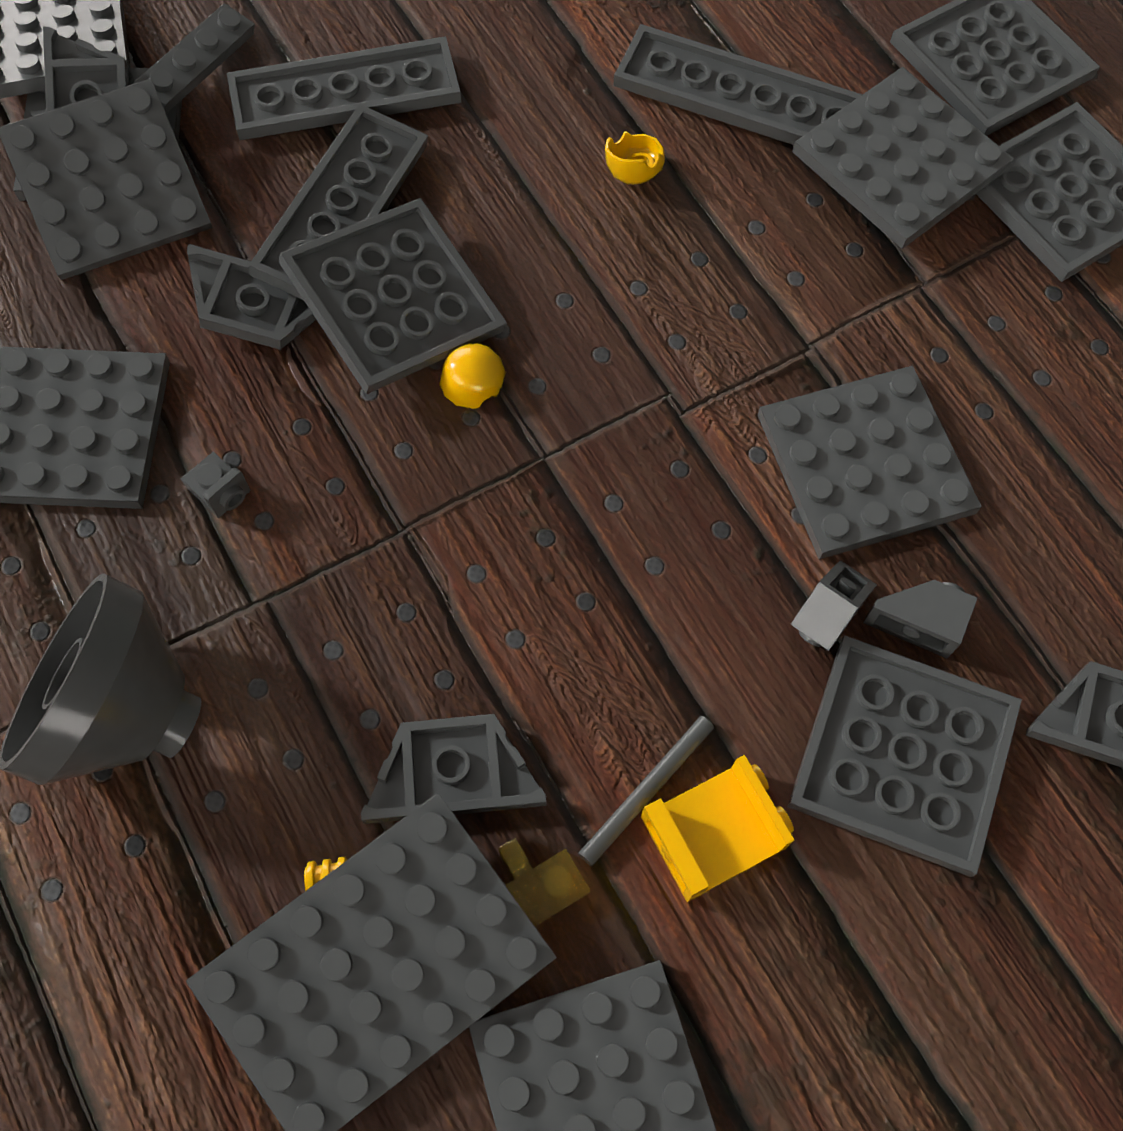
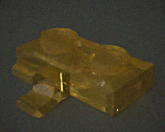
[498,838,591,927]

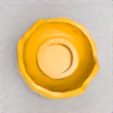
[605,131,665,185]
[440,343,506,409]

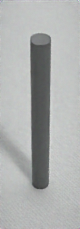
[578,716,714,867]

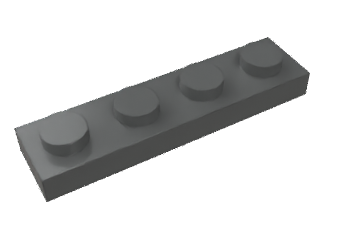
[133,3,255,114]

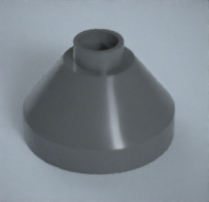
[0,573,201,785]

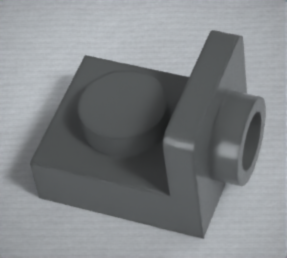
[181,451,251,518]

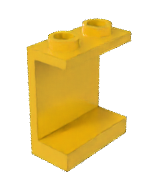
[641,755,794,902]

